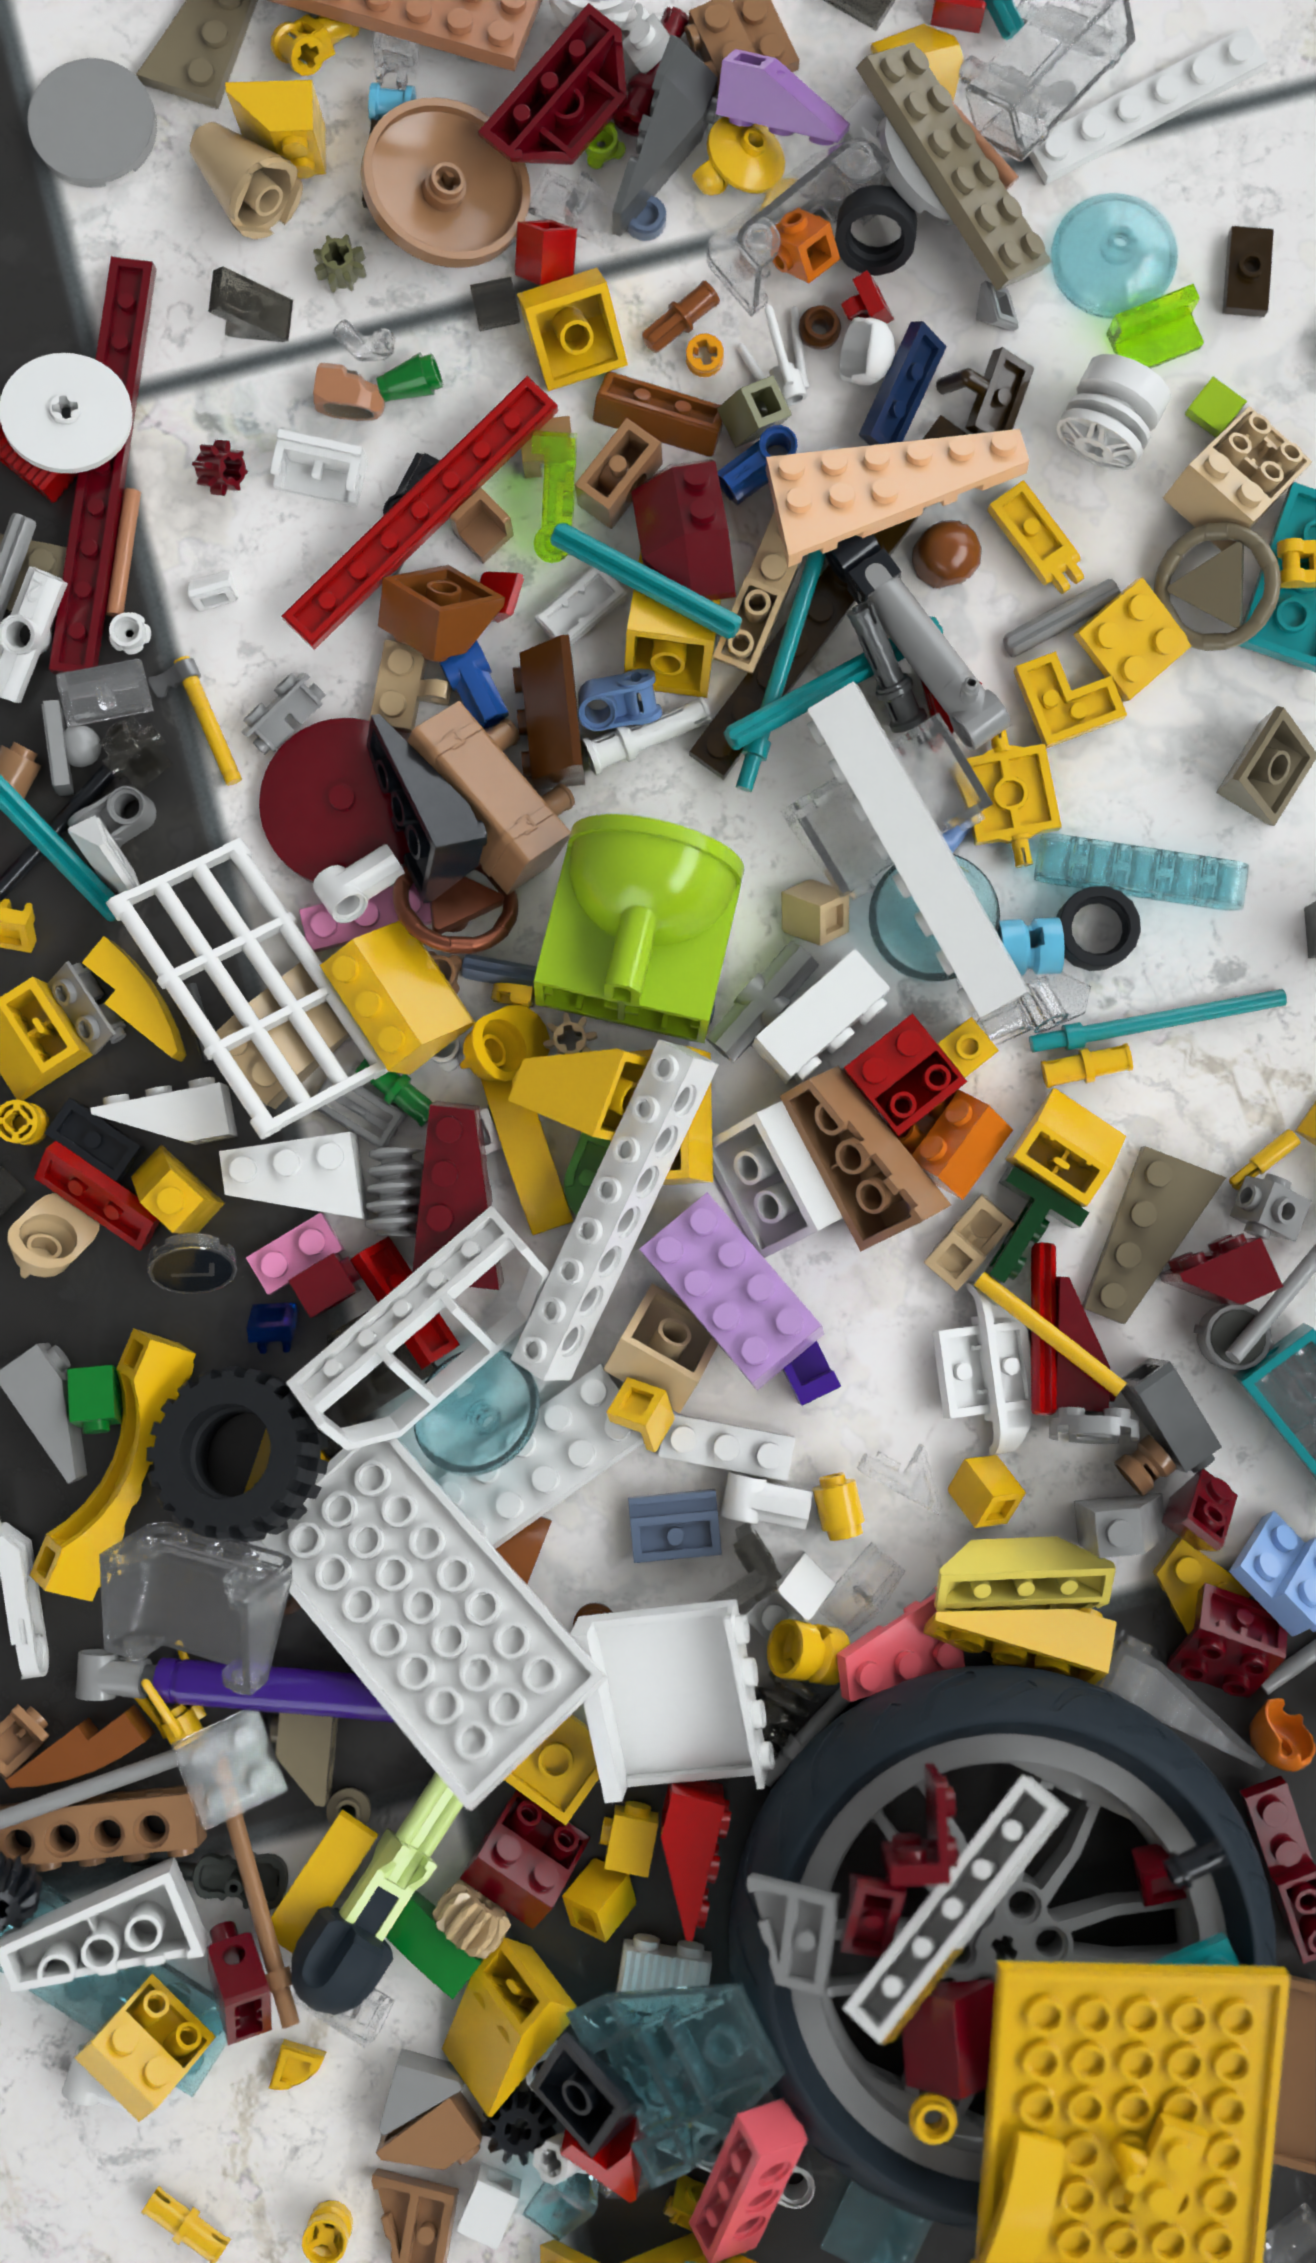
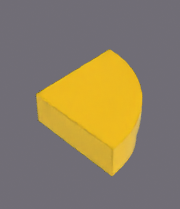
[491,983,535,1008]
[269,2039,326,2090]

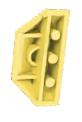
[934,1536,1116,1612]

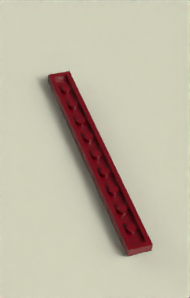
[49,256,157,680]

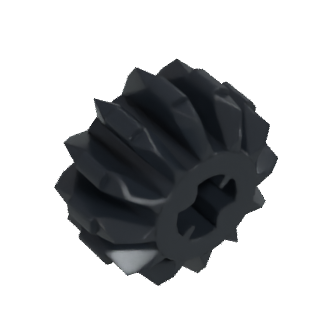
[0,1851,43,1933]
[481,2085,557,2166]

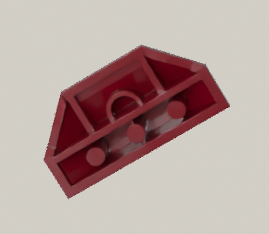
[478,3,627,165]
[631,459,736,601]

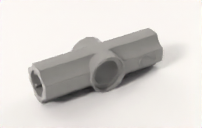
[706,941,819,1063]

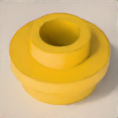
[909,2093,957,2145]

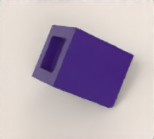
[782,1341,841,1406]

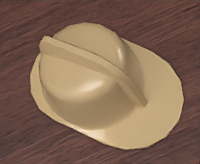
[7,1193,100,1279]

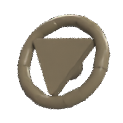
[1154,522,1281,651]

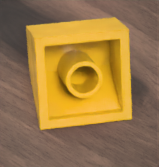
[225,80,326,179]
[517,267,628,391]

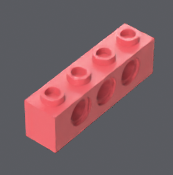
[689,2099,808,2263]

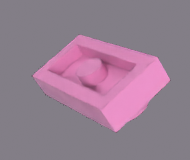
[246,1212,345,1295]

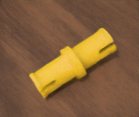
[1041,1043,1133,1088]
[141,2186,231,2263]

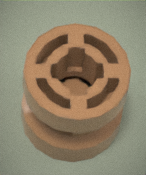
[1114,1435,1177,1497]

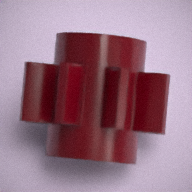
[192,440,248,496]

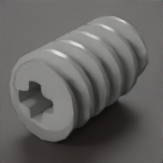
[365,1147,425,1238]

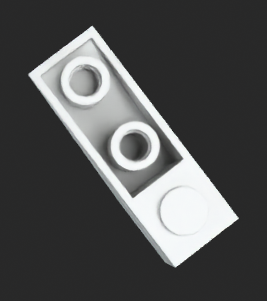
[90,1077,238,1145]

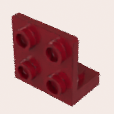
[1167,1583,1288,1698]
[880,1763,958,1886]

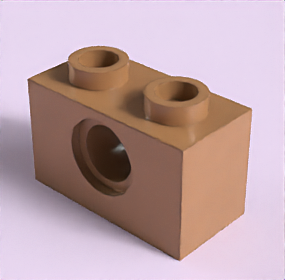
[574,418,663,529]

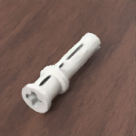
[581,697,712,776]

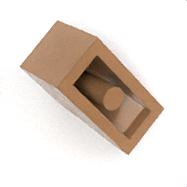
[376,2091,483,2170]

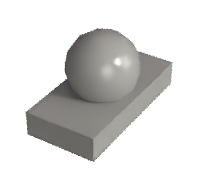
[42,700,102,796]

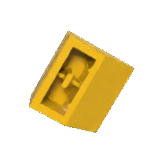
[0,977,93,1101]
[1005,1088,1126,1207]
[74,1973,216,2122]

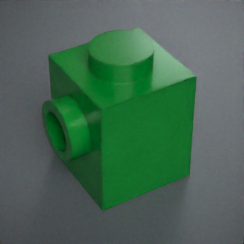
[67,1365,122,1434]

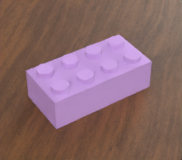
[639,1192,824,1390]

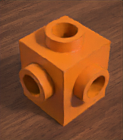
[767,207,840,284]

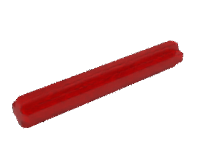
[1031,1242,1057,1416]

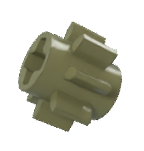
[313,234,366,292]

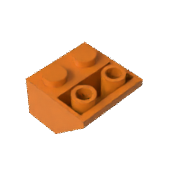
[891,1089,1013,1200]

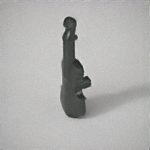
[130,1852,288,1910]

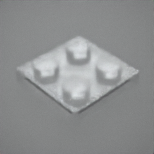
[170,1710,288,1831]

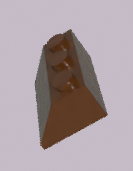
[513,635,585,790]

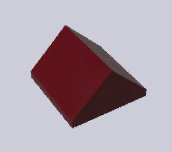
[902,1979,995,2101]

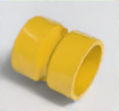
[767,1619,850,1686]

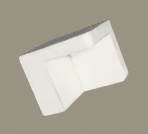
[457,2162,522,2250]

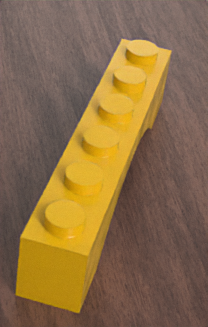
[29,1328,196,1602]

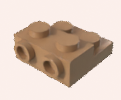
[685,0,800,92]

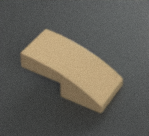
[924,1193,1015,1291]

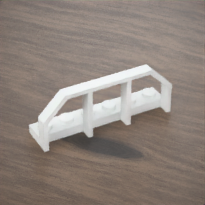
[286,1205,550,1451]

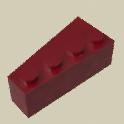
[412,1101,504,1290]

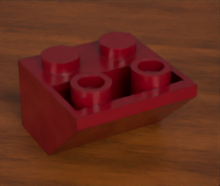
[1159,1233,1283,1305]
[459,1789,591,1929]

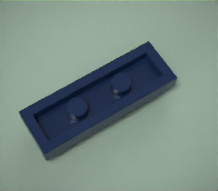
[858,321,947,445]

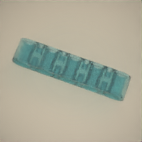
[1034,833,1249,911]

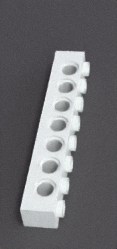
[510,1039,719,1381]

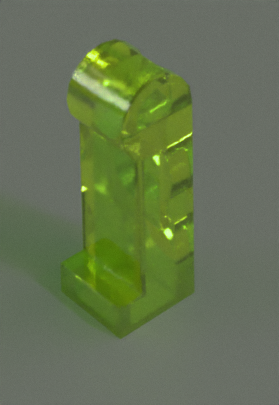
[531,430,578,563]

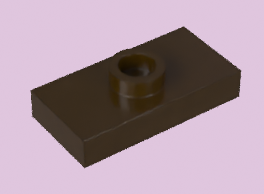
[1222,226,1274,317]

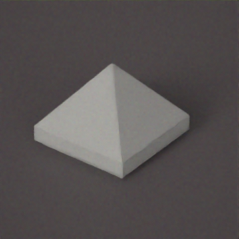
[976,281,1019,331]

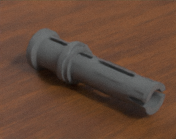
[847,601,927,733]

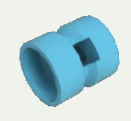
[995,917,1065,976]

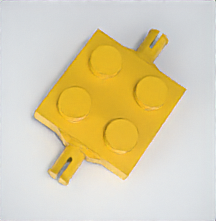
[958,729,1062,868]

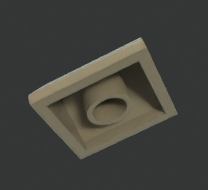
[1216,706,1316,826]

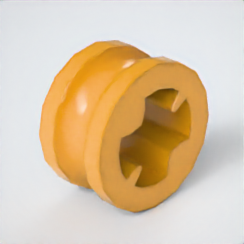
[686,333,724,377]

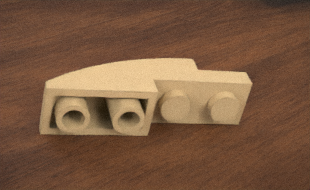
[713,509,803,674]

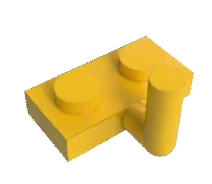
[1112,2113,1209,2224]

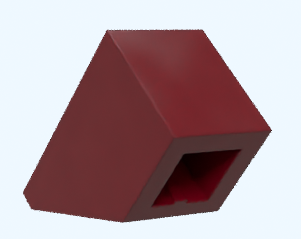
[1162,1469,1238,1552]

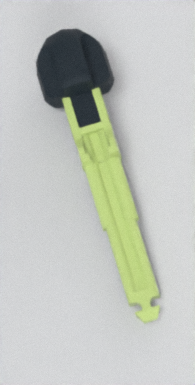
[291,1772,463,2015]

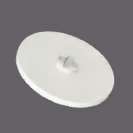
[0,353,133,473]

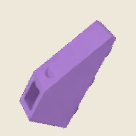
[716,49,850,145]

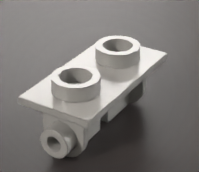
[242,673,326,755]
[47,961,127,1055]

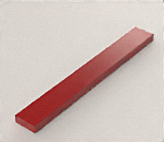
[281,376,558,650]

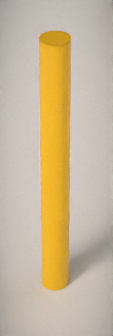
[974,1272,1127,1397]

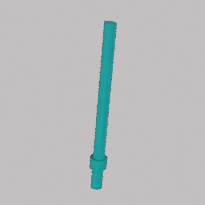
[736,549,825,792]
[1029,989,1287,1053]

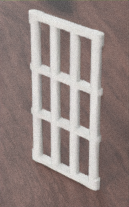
[106,838,390,1139]

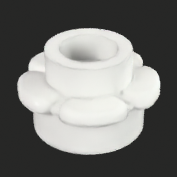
[109,612,151,655]

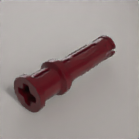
[613,7,689,137]

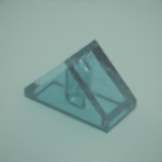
[522,2173,599,2241]

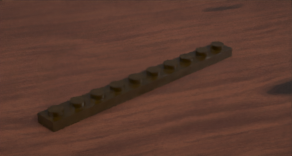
[689,415,969,780]

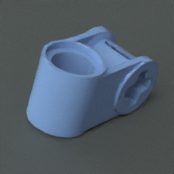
[578,669,663,731]

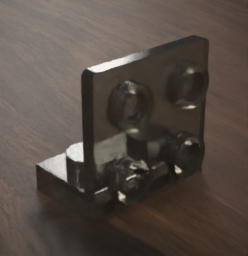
[705,1522,783,1614]

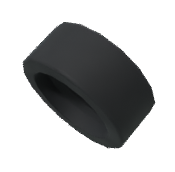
[835,184,918,276]
[1056,886,1141,971]

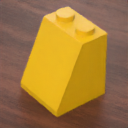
[624,550,721,698]
[508,1048,650,1141]

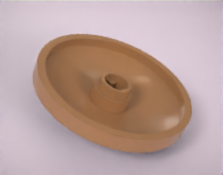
[360,97,531,268]

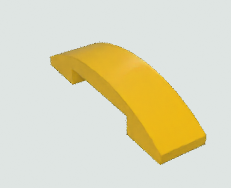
[481,1079,574,1235]
[970,2129,1065,2263]

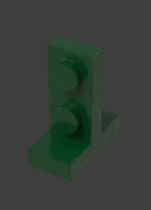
[984,1166,1090,1283]

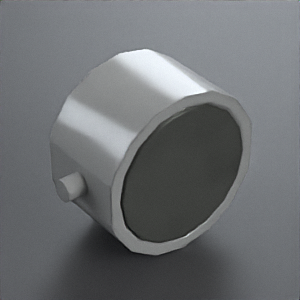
[1194,1304,1274,1370]

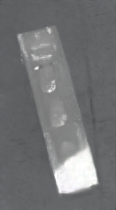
[1095,1635,1266,1770]

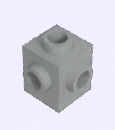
[1230,1173,1312,1241]

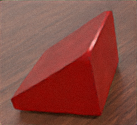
[479,571,524,623]

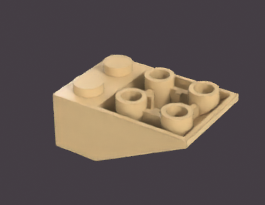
[1163,406,1312,551]

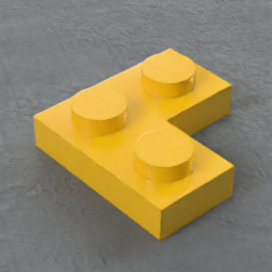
[1013,651,1127,749]

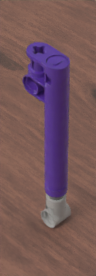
[75,1649,396,1723]

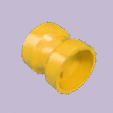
[0,1099,50,1146]
[302,2200,353,2263]

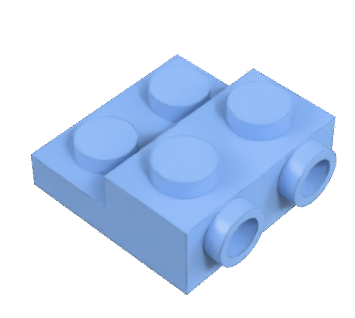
[1229,1511,1316,1637]

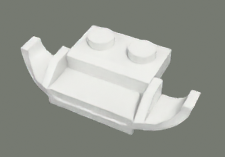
[932,1281,1033,1456]

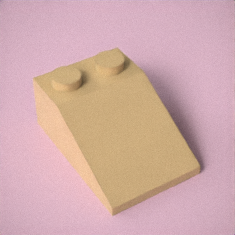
[216,962,350,1109]

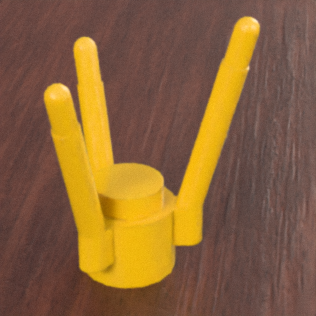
[134,1640,207,1749]

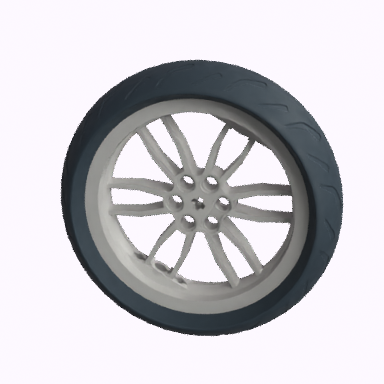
[728,1665,1277,2231]

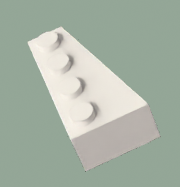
[0,1857,208,1993]

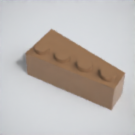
[779,1066,952,1252]

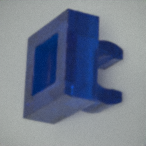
[246,1303,298,1354]

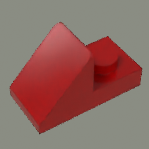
[560,2116,643,2203]

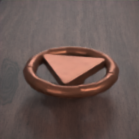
[393,863,518,954]

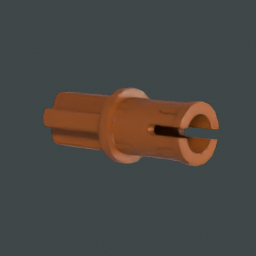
[642,280,720,353]

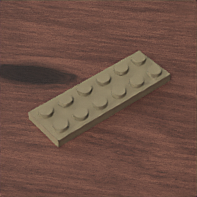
[856,42,1052,291]

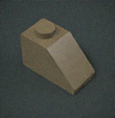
[270,1713,338,1807]

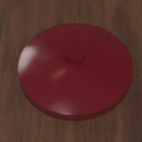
[259,718,410,883]

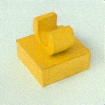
[0,899,37,953]

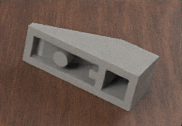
[0,1343,87,1484]

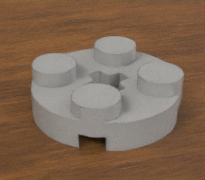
[1049,1407,1140,1444]

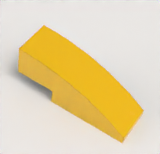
[82,936,187,1062]
[271,1809,379,1954]

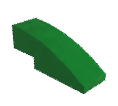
[386,1890,482,2000]

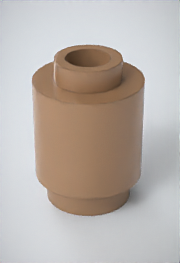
[0,742,41,799]

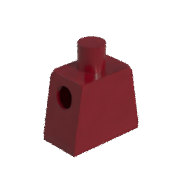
[206,1921,272,2045]

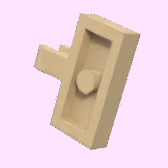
[369,640,452,733]

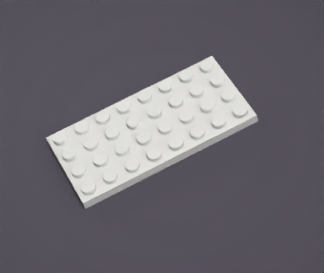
[248,1417,608,1811]

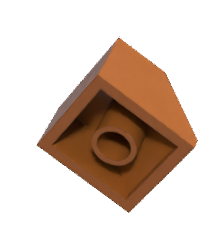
[378,565,505,662]

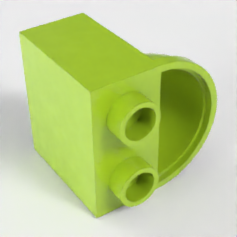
[534,814,744,1044]

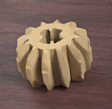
[432,1880,511,1959]

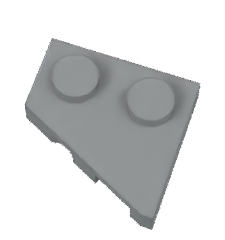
[747,1873,840,1996]

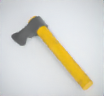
[148,656,242,786]

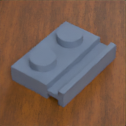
[628,1489,722,1563]

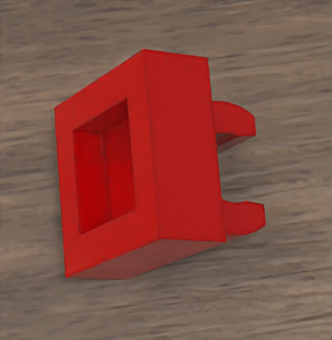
[841,270,894,324]

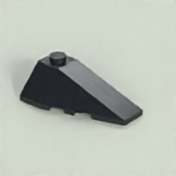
[366,714,487,904]

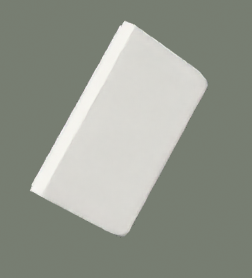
[68,815,139,894]

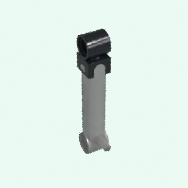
[825,534,1011,751]

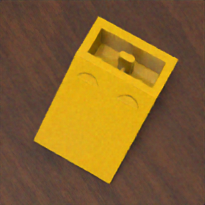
[442,1937,580,2117]

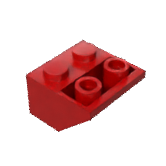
[842,1013,967,1136]

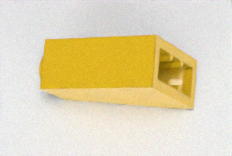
[131,1145,225,1235]

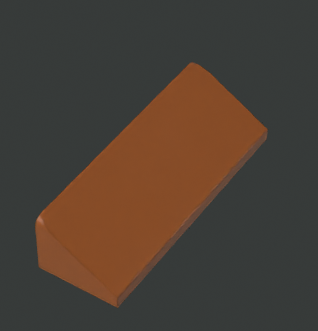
[593,371,724,457]

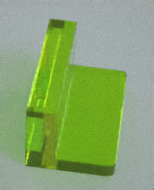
[1106,283,1204,369]

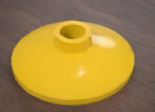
[707,117,785,194]

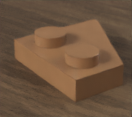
[371,2168,459,2263]

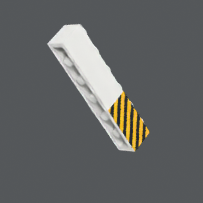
[843,1775,1069,2044]

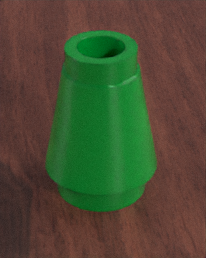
[377,352,443,402]

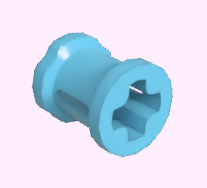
[368,82,417,122]

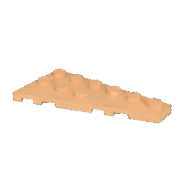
[766,429,1029,568]

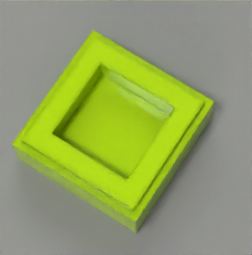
[1184,376,1247,438]

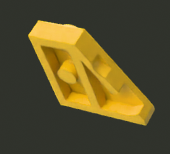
[1153,1537,1251,1635]

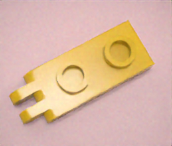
[987,480,1084,594]

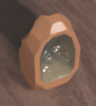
[313,363,385,421]

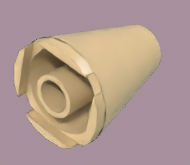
[190,122,303,239]

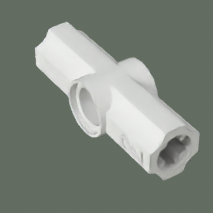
[0,566,68,703]

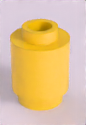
[812,1472,865,1541]

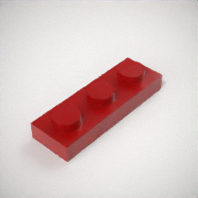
[34,1141,160,1251]
[350,1236,460,1370]

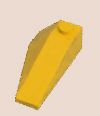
[923,1608,1117,1685]

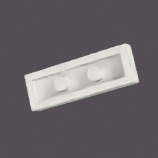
[658,1414,795,1481]

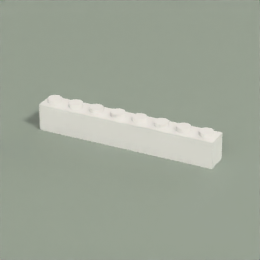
[807,681,1030,1018]

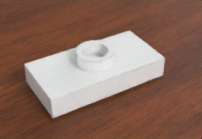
[535,567,628,646]

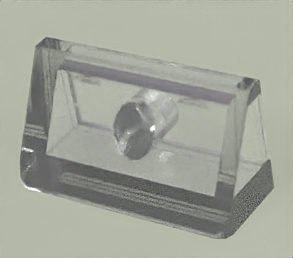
[56,659,154,728]

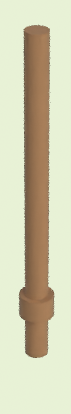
[209,1754,300,2029]

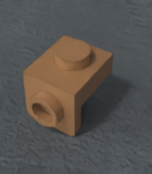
[0,1704,49,1780]

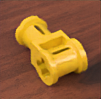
[271,14,360,76]

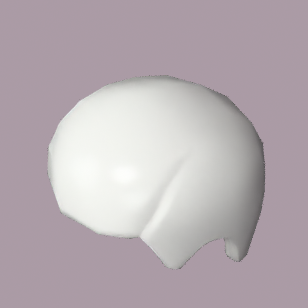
[839,317,895,385]

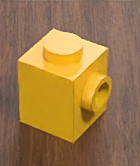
[599,1801,658,1878]

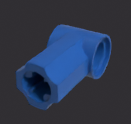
[717,425,798,506]
[439,640,509,729]

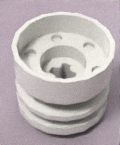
[1056,354,1171,471]

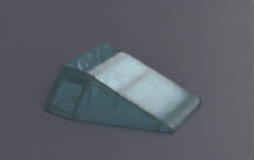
[566,1983,786,2189]

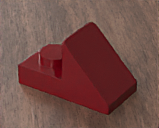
[841,1873,906,1958]

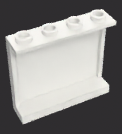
[570,1599,774,1803]

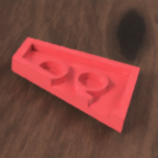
[837,1587,965,1702]

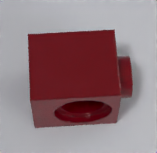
[288,1253,362,1318]

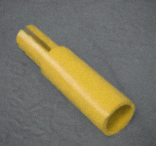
[1229,1129,1301,1191]

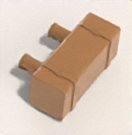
[407,701,575,895]

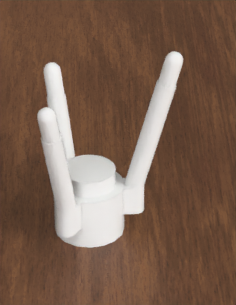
[737,305,810,407]

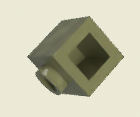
[717,375,792,448]

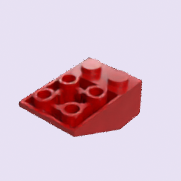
[661,1780,731,1942]

